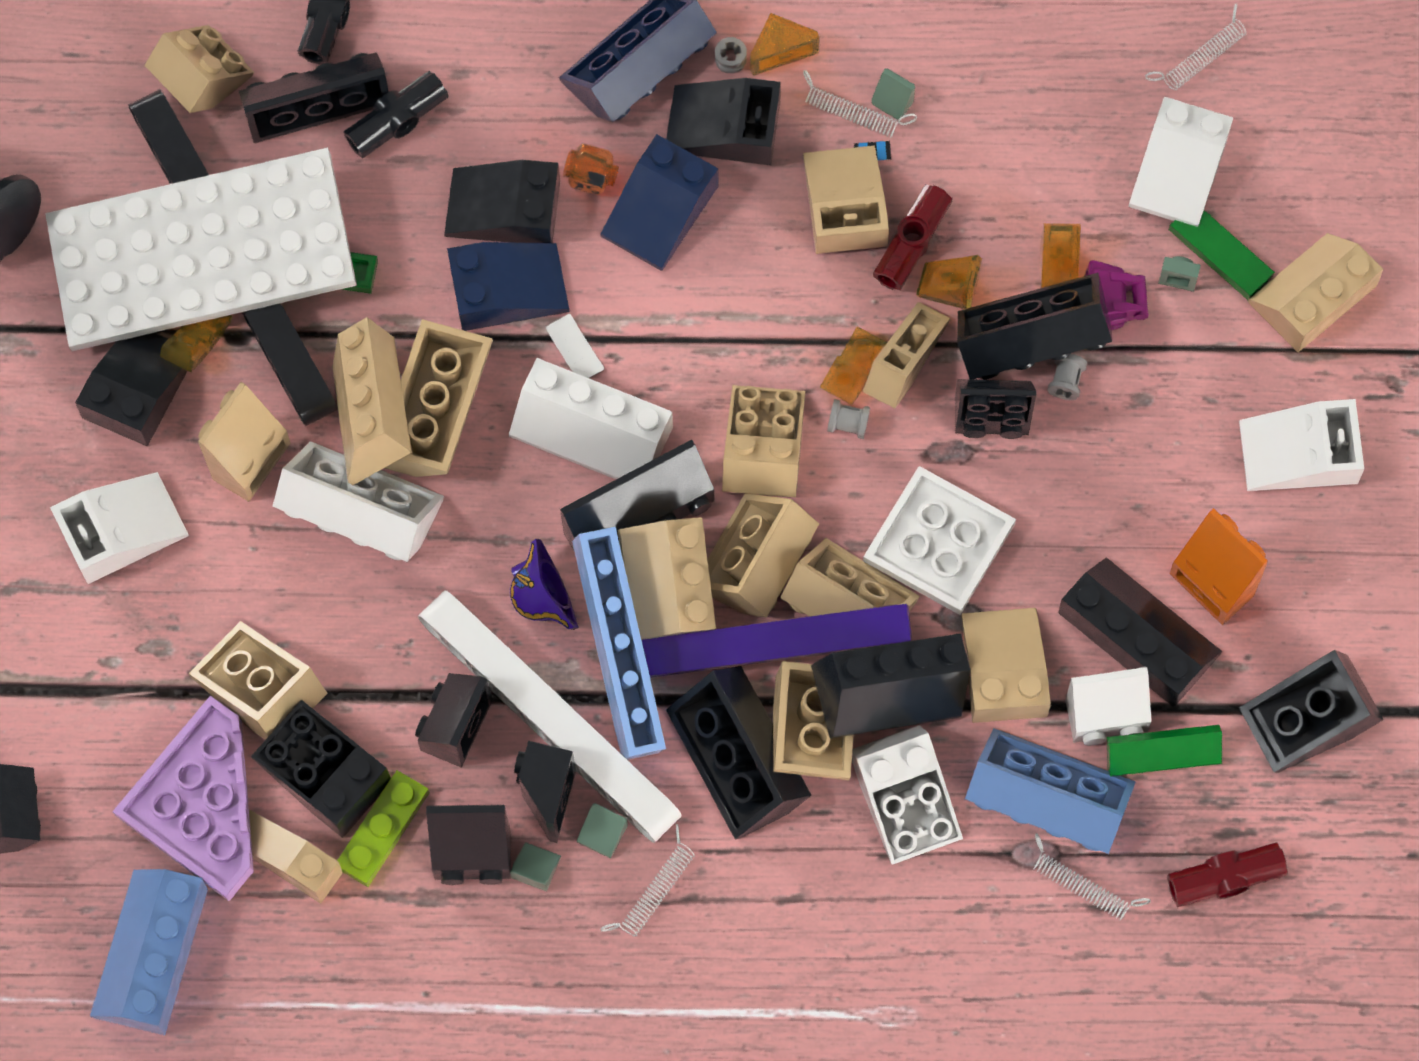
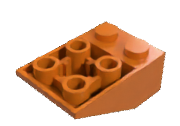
[1170,508,1268,625]

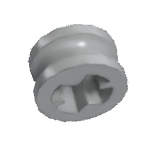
[715,37,747,74]

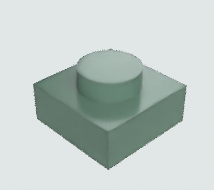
[1158,256,1201,292]

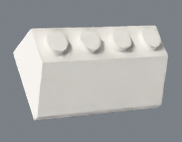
[509,358,673,479]
[272,441,444,562]

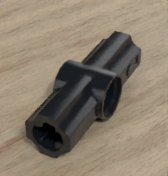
[298,0,350,65]
[343,71,448,159]

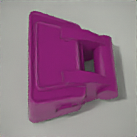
[1084,260,1149,330]

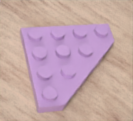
[112,696,254,901]

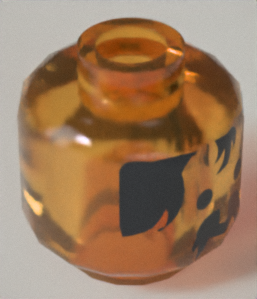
[563,143,619,195]

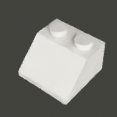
[1066,667,1151,746]

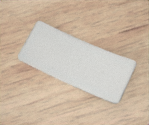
[546,314,604,378]

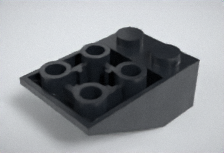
[666,78,781,165]
[955,379,1036,439]
[251,700,391,838]

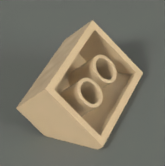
[1248,233,1383,353]
[707,493,819,618]
[618,517,716,640]
[780,538,920,616]

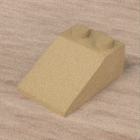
[961,608,1051,723]
[189,621,328,740]
[773,661,853,780]

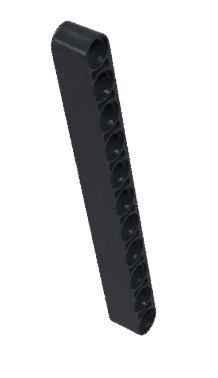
[128,89,338,426]

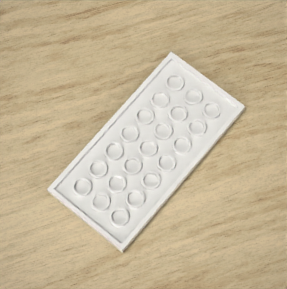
[45,148,357,352]

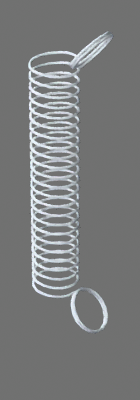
[1145,3,1246,90]
[803,70,917,138]
[601,824,695,936]
[1033,833,1151,920]

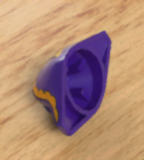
[510,539,579,630]

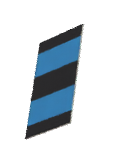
[854,141,891,161]

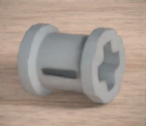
[1047,354,1087,400]
[827,399,870,439]

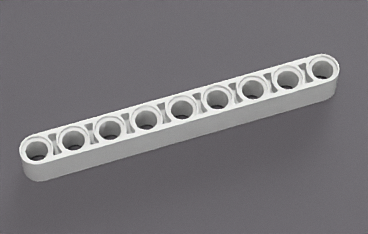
[418,590,682,843]

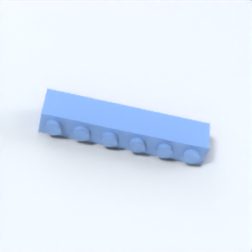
[572,527,666,760]

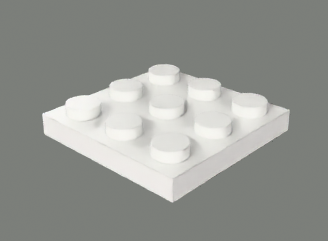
[863,466,1016,615]

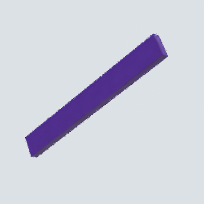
[641,604,912,678]

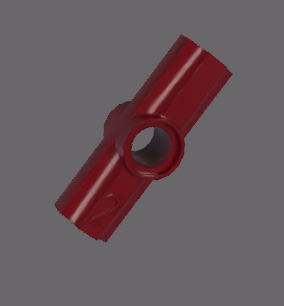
[873,184,953,291]
[1167,842,1288,908]

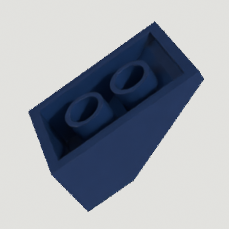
[600,134,719,271]
[447,242,570,331]

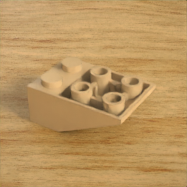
[803,146,889,254]
[198,382,291,502]
[722,385,805,498]

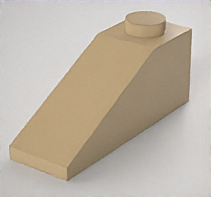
[863,302,950,408]
[249,810,343,904]

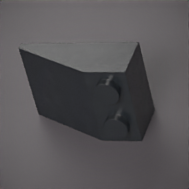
[444,160,560,243]
[75,333,197,446]
[1239,650,1384,773]
[426,805,511,885]

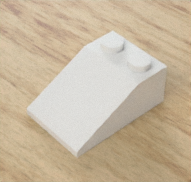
[1128,96,1233,227]

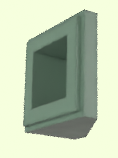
[871,68,915,120]
[577,803,628,859]
[510,842,561,892]

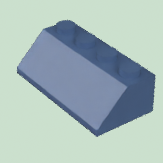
[965,728,1136,854]
[90,869,208,1035]

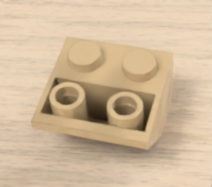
[144,25,254,113]

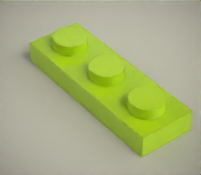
[337,770,430,887]

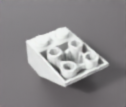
[1239,399,1364,491]
[50,472,189,584]
[852,725,963,865]

